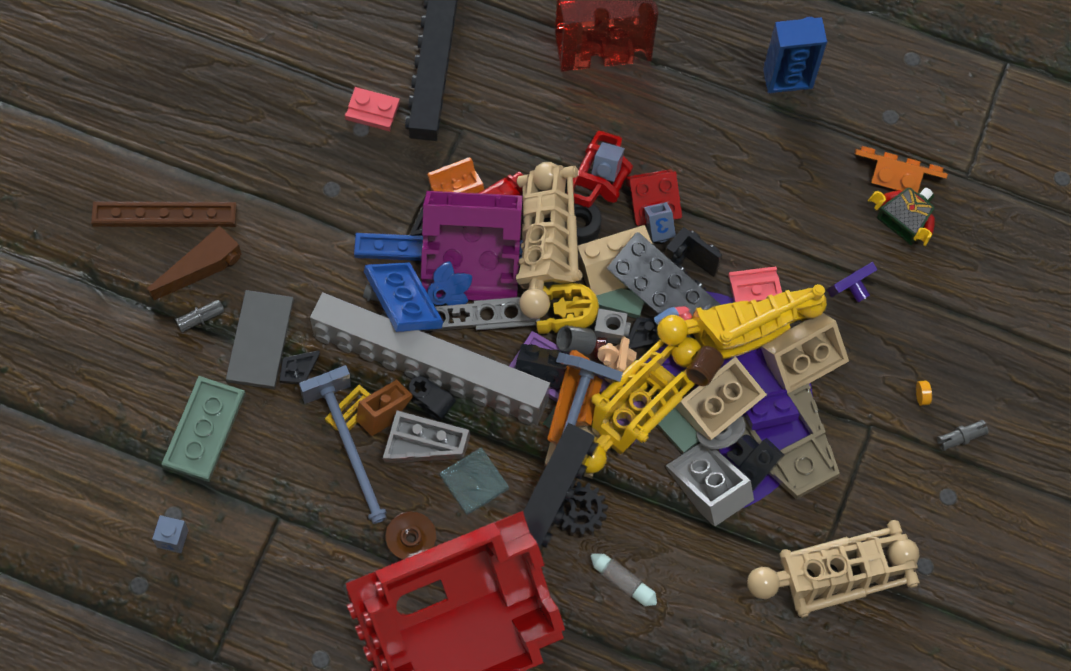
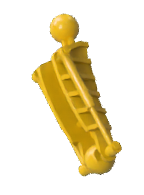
[657,285,827,359]
[585,337,701,473]

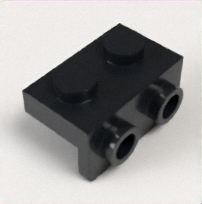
[515,344,570,389]

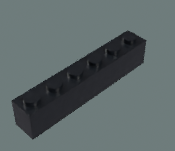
[523,422,599,552]

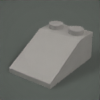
[666,443,754,527]

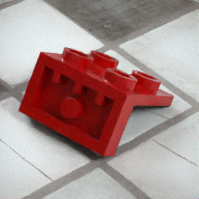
[625,169,682,225]

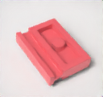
[345,87,400,131]
[728,266,782,302]

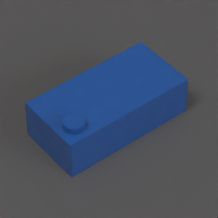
[763,17,827,93]

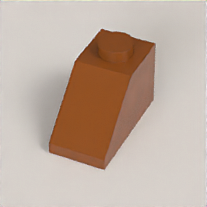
[356,380,413,436]

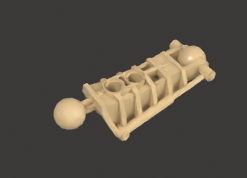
[516,162,582,319]
[747,520,920,618]

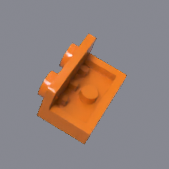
[427,158,484,193]

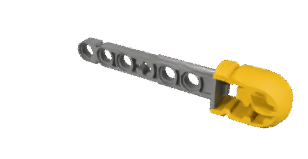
[381,283,599,334]

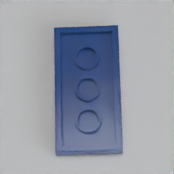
[364,262,443,332]

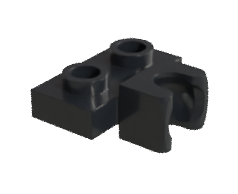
[727,434,785,491]

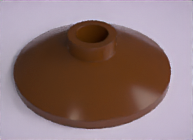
[386,512,436,560]

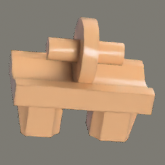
[598,336,637,383]

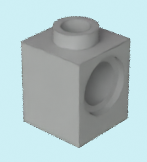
[594,309,631,344]

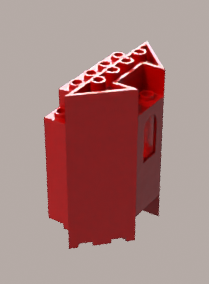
[345,511,565,671]

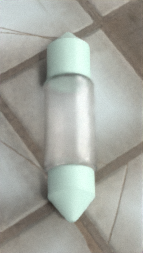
[591,554,657,606]

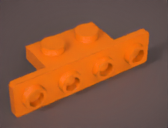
[855,146,948,193]
[548,350,603,446]

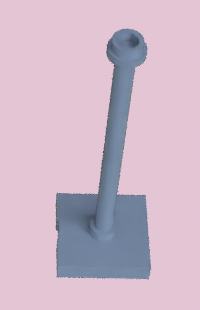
[556,352,623,434]
[299,365,387,524]

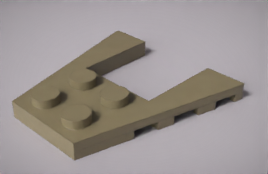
[736,383,840,499]

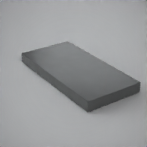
[226,290,294,389]

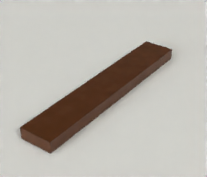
[91,202,237,227]

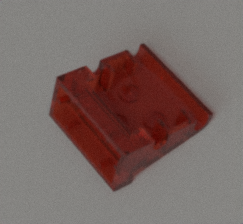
[555,0,659,71]

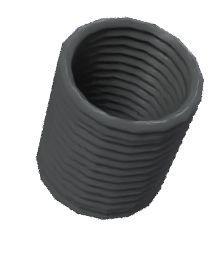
[556,325,596,355]

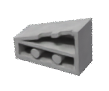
[383,411,470,463]

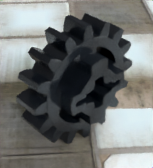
[560,481,608,537]

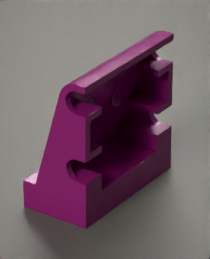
[421,191,522,300]

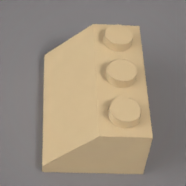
[577,225,652,296]
[761,313,849,394]
[675,356,767,441]

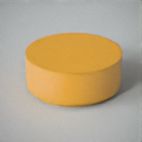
[916,380,932,406]

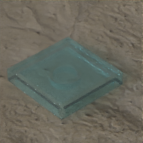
[440,447,509,515]

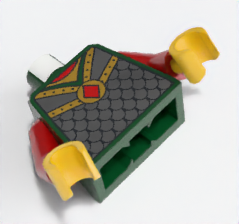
[867,187,935,246]

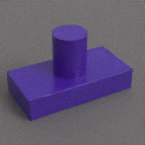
[827,262,878,302]

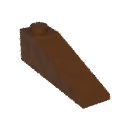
[147,226,242,301]

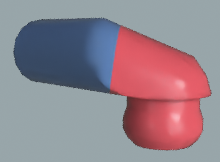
[654,306,692,325]

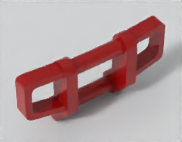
[566,131,633,207]

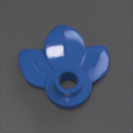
[427,261,472,305]

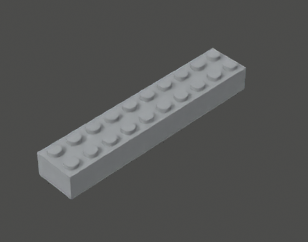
[310,292,550,425]

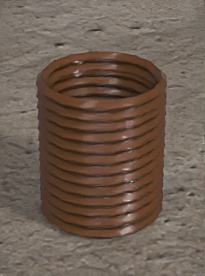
[686,346,724,386]

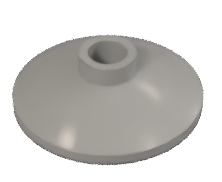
[697,416,745,449]

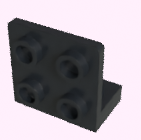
[665,227,722,277]

